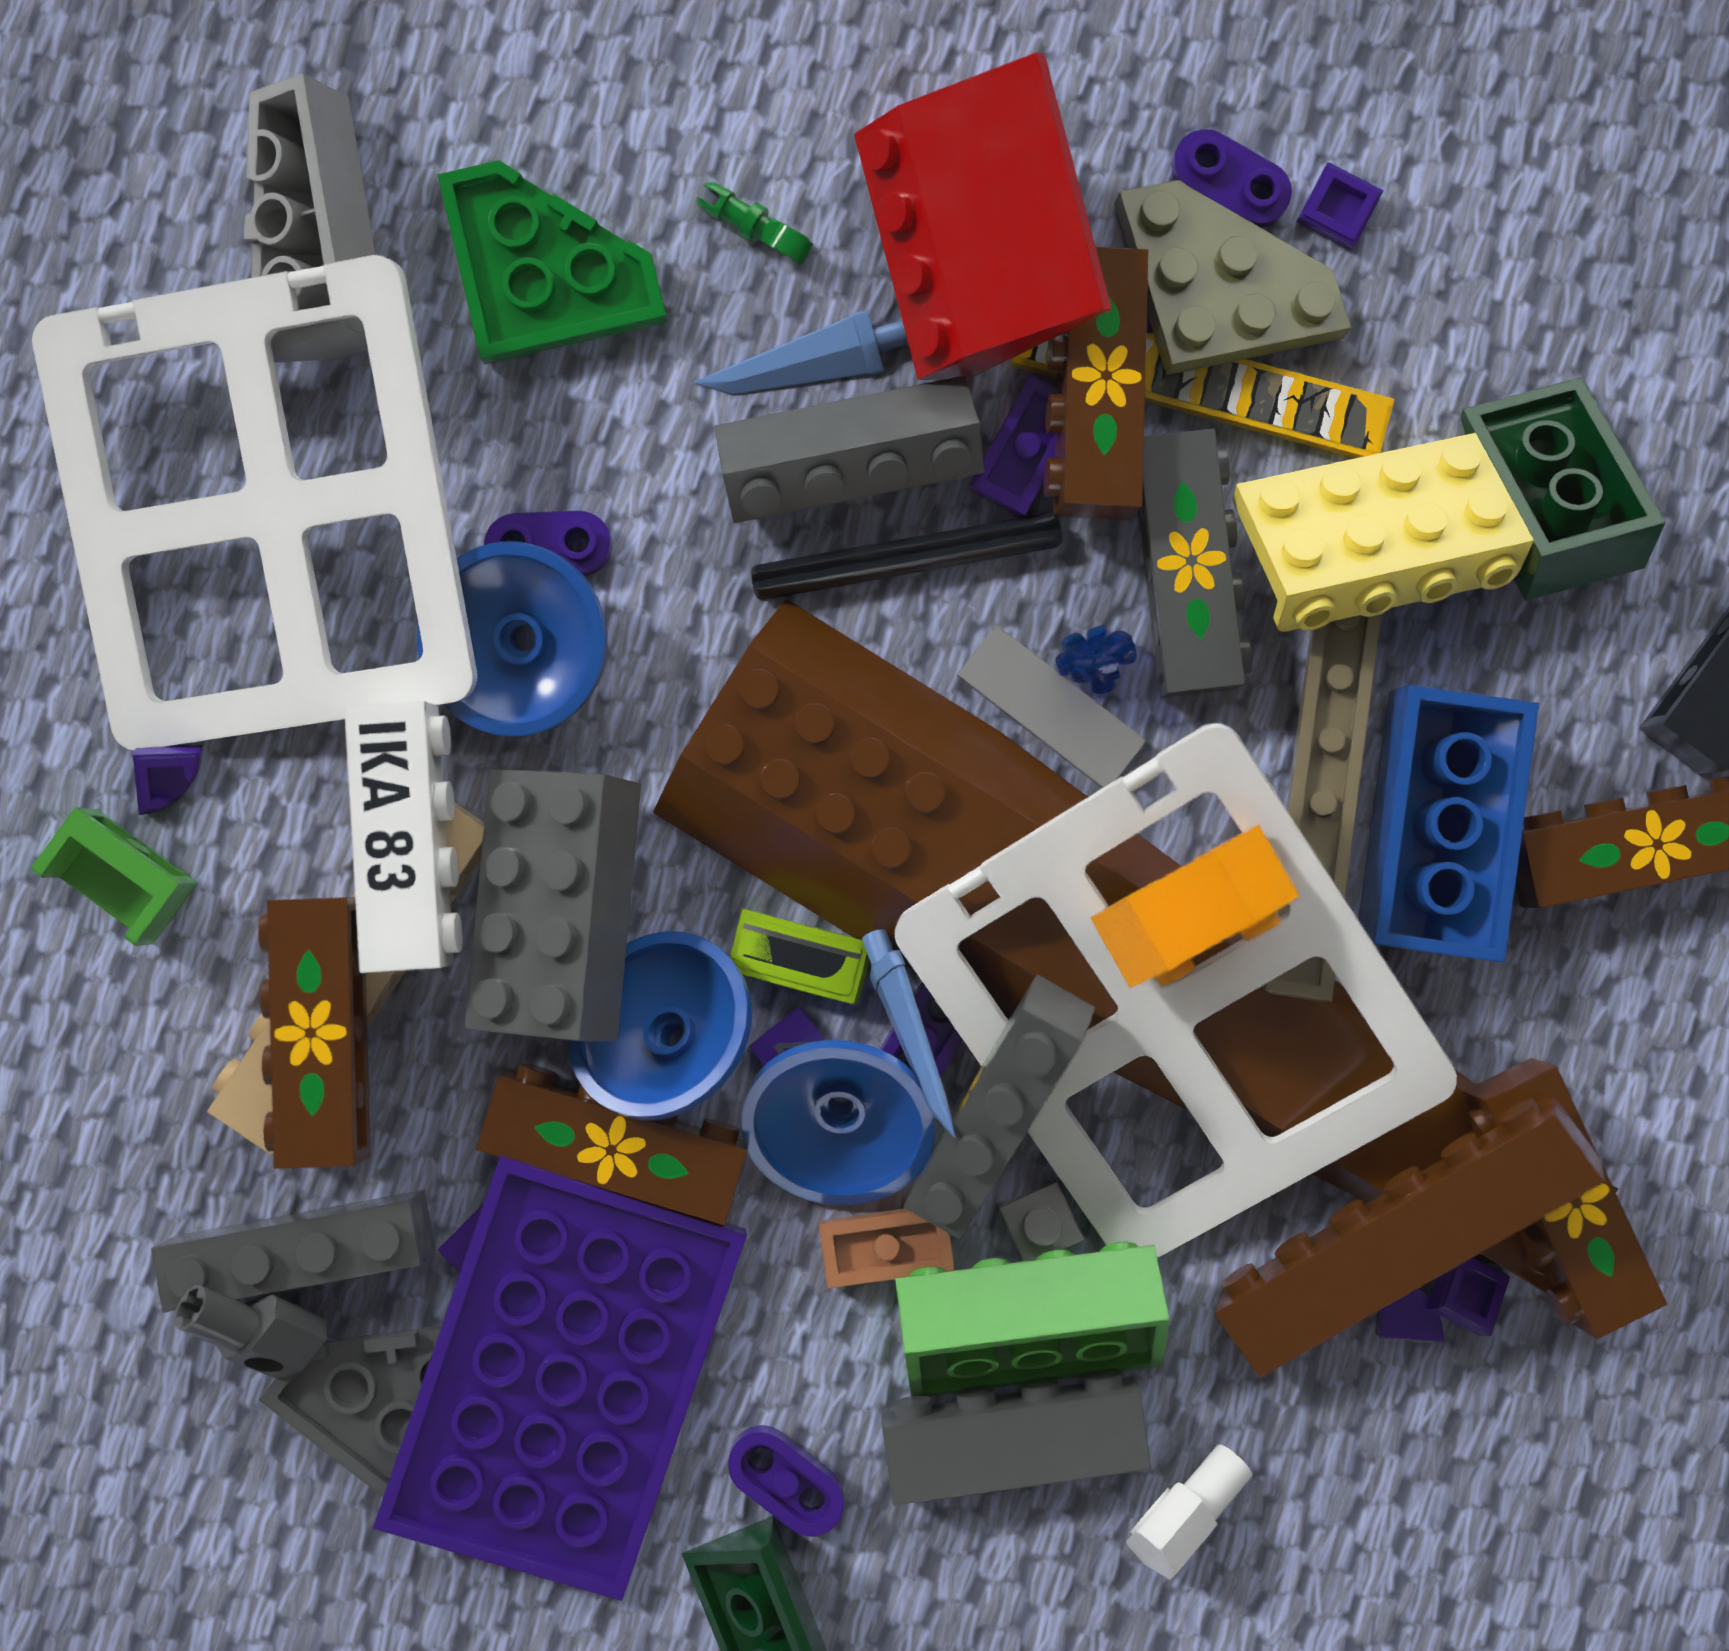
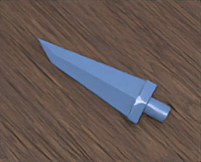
[692,310,909,395]
[862,929,956,1139]

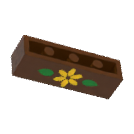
[1044,246,1148,520]
[1515,775,1729,908]
[258,897,371,1169]
[1463,1058,1668,1339]
[476,1063,748,1225]

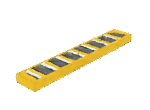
[1011,332,1395,458]

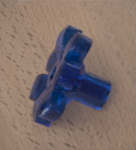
[1055,625,1137,694]

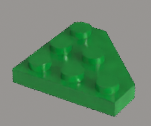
[437,160,668,365]

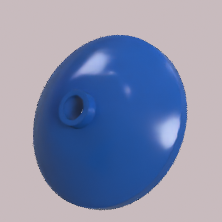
[417,542,608,736]
[568,931,752,1120]
[741,1040,936,1206]

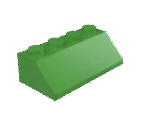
[895,1242,1170,1397]

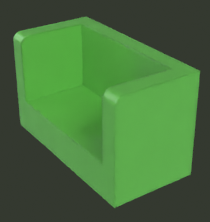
[30,807,198,946]

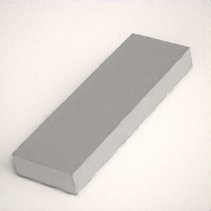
[957,625,1146,788]

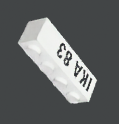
[344,701,463,973]

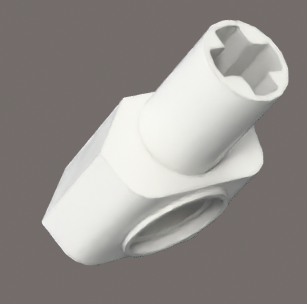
[1126,1445,1252,1580]

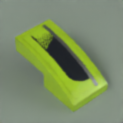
[730,908,870,1005]

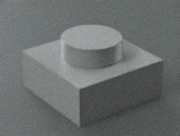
[998,1179,1084,1262]

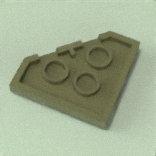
[1114,180,1352,375]

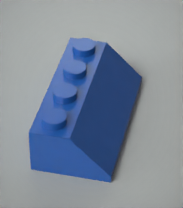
[1358,685,1539,963]

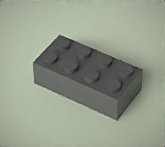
[464,769,641,1041]

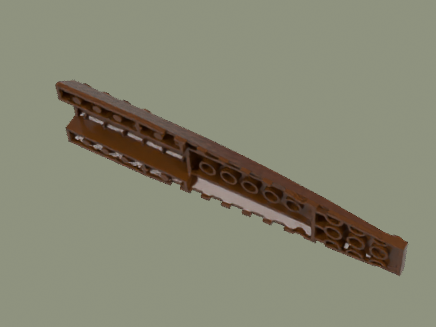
[653,599,1618,1295]

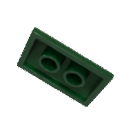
[682,1516,827,1651]

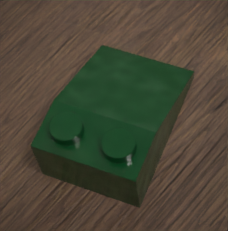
[1460,377,1666,601]

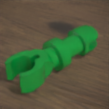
[696,182,813,265]

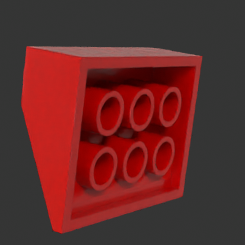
[854,52,1112,380]

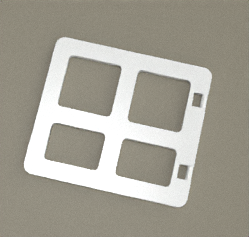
[32,255,477,750]
[895,724,1457,1258]

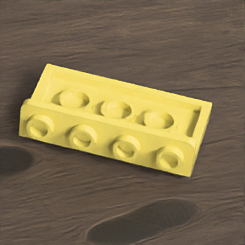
[1232,433,1534,632]

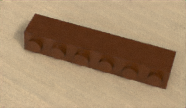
[1214,1094,1605,1378]

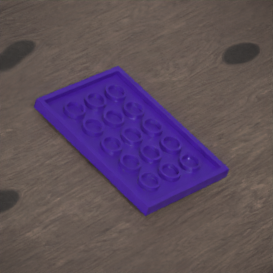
[372,1155,747,1601]

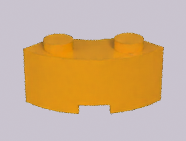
[1090,824,1300,988]

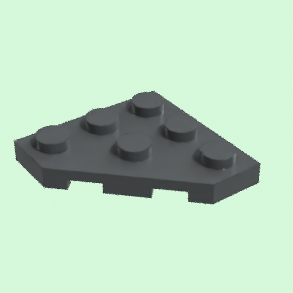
[259,1325,442,1497]

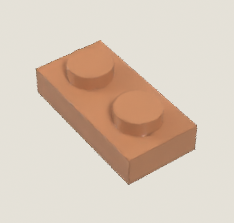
[819,1208,955,1289]

